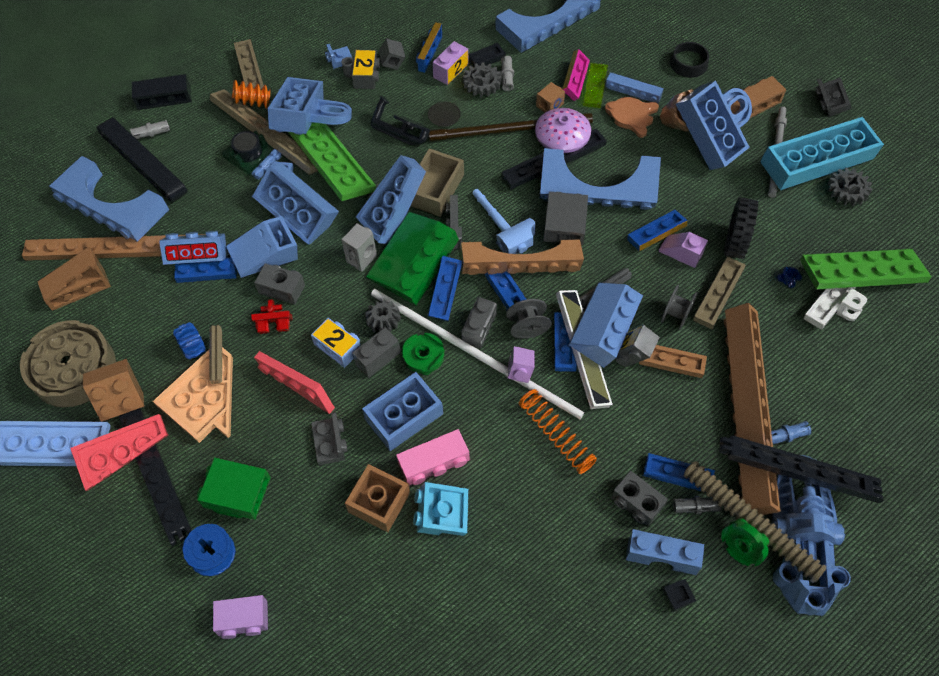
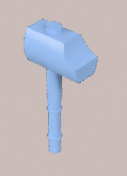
[472,189,535,254]

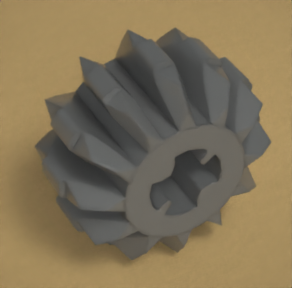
[365,299,401,333]

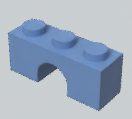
[626,529,704,575]

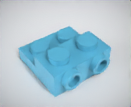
[413,482,468,536]

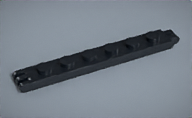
[119,408,192,546]
[719,436,884,503]

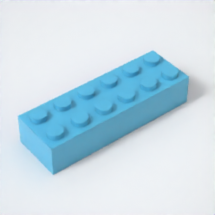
[760,117,884,190]

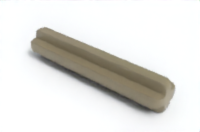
[209,325,222,384]

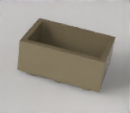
[411,148,464,217]

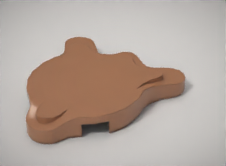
[605,97,659,138]

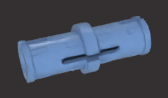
[771,421,811,444]

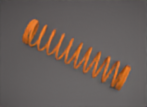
[519,389,597,474]

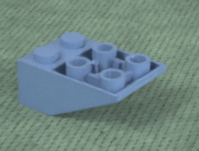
[226,216,298,278]

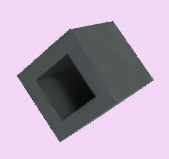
[379,38,405,70]

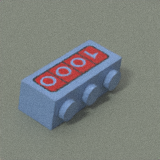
[159,231,228,265]

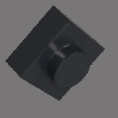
[662,579,696,612]

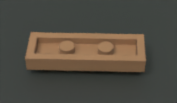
[639,345,707,378]

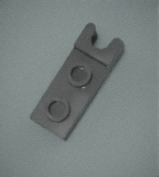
[446,195,462,250]

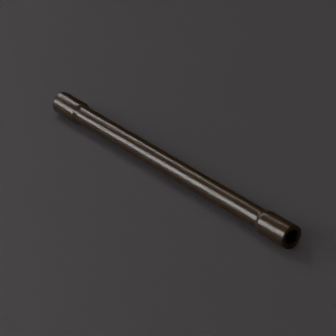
[429,113,593,141]

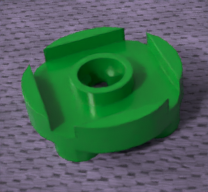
[403,333,445,375]
[721,518,769,566]

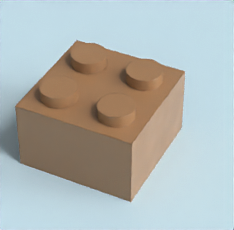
[83,359,144,422]
[345,464,410,532]

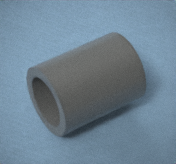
[341,57,354,78]

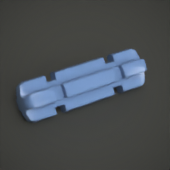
[251,149,282,180]

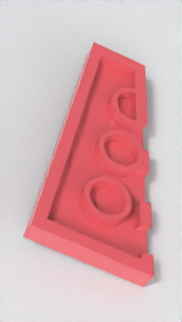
[254,351,335,414]
[70,414,168,491]

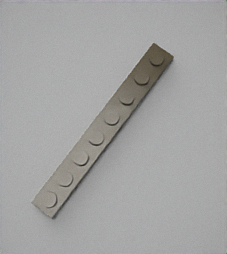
[210,89,318,175]

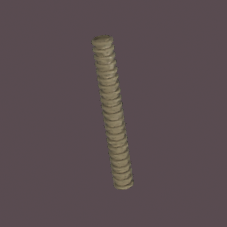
[684,461,827,583]

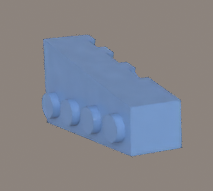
[356,155,426,244]

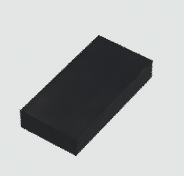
[468,43,506,68]

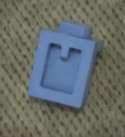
[325,44,352,69]

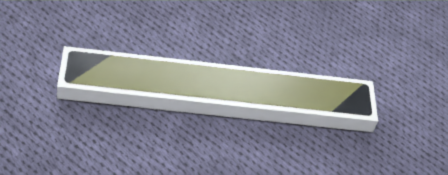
[556,290,612,409]

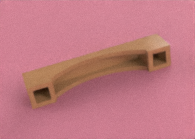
[459,240,584,275]

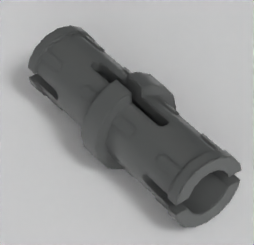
[673,496,722,515]

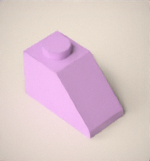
[659,232,708,268]

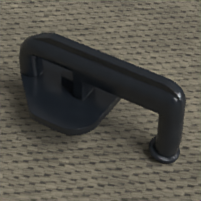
[371,96,431,145]

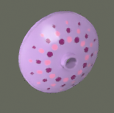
[535,108,591,153]

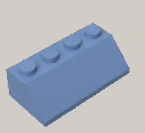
[252,164,339,245]
[569,283,643,368]

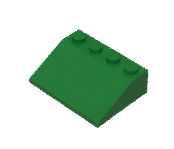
[366,212,459,306]

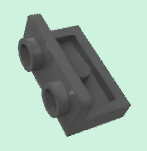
[815,78,852,117]

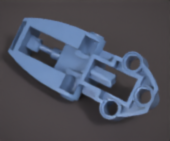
[771,455,851,616]

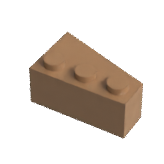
[38,247,111,311]

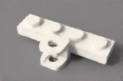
[803,287,867,330]

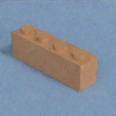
[731,76,786,118]

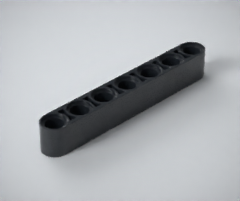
[96,117,188,203]

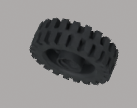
[724,197,758,259]

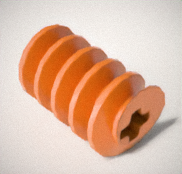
[231,80,271,109]

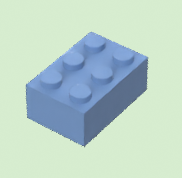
[362,372,443,451]

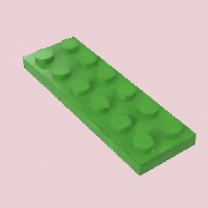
[289,122,376,201]
[800,249,932,289]

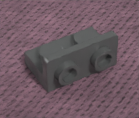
[311,412,348,466]

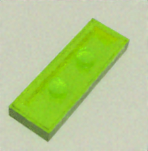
[583,63,608,108]

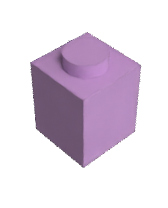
[508,346,534,383]

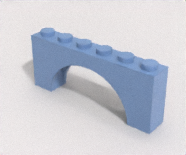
[496,0,601,53]
[540,148,661,210]
[49,156,169,242]

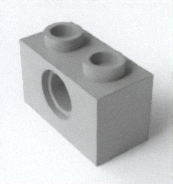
[341,223,377,272]

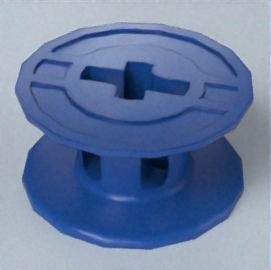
[183,524,236,576]

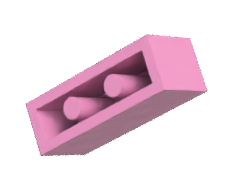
[396,429,470,485]

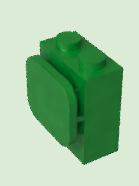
[197,457,271,520]

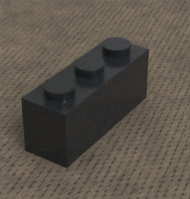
[132,74,192,110]

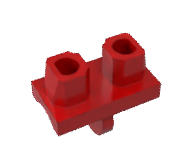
[251,299,293,334]

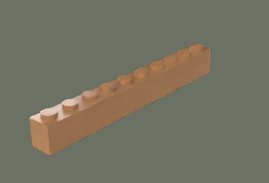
[724,303,780,515]

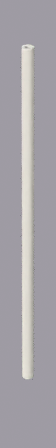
[371,289,584,419]

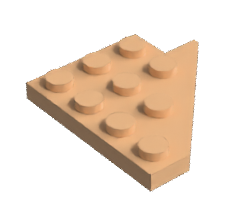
[153,347,233,443]

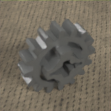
[463,63,502,97]
[827,168,872,206]

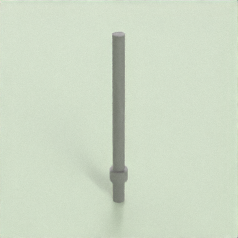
[768,107,787,198]

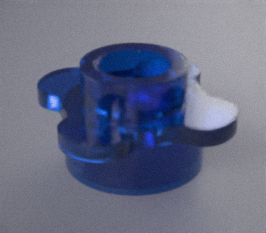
[777,267,802,288]

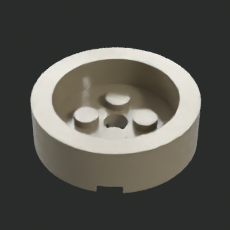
[20,320,116,407]

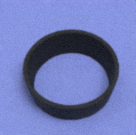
[670,42,709,78]

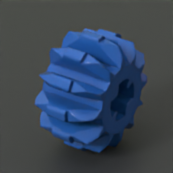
[173,322,206,360]

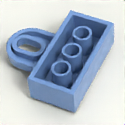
[268,77,352,135]
[676,80,752,170]

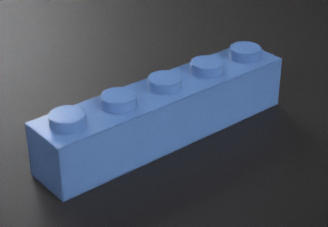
[605,72,663,104]

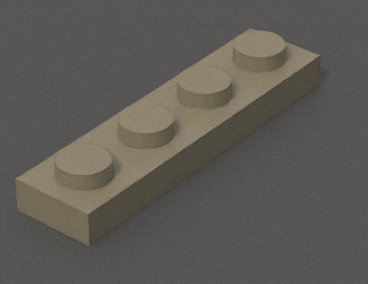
[234,39,263,90]
[693,256,746,329]

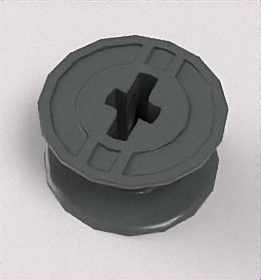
[661,284,698,330]
[506,299,551,339]

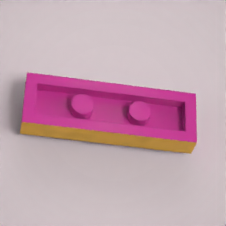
[563,49,590,101]

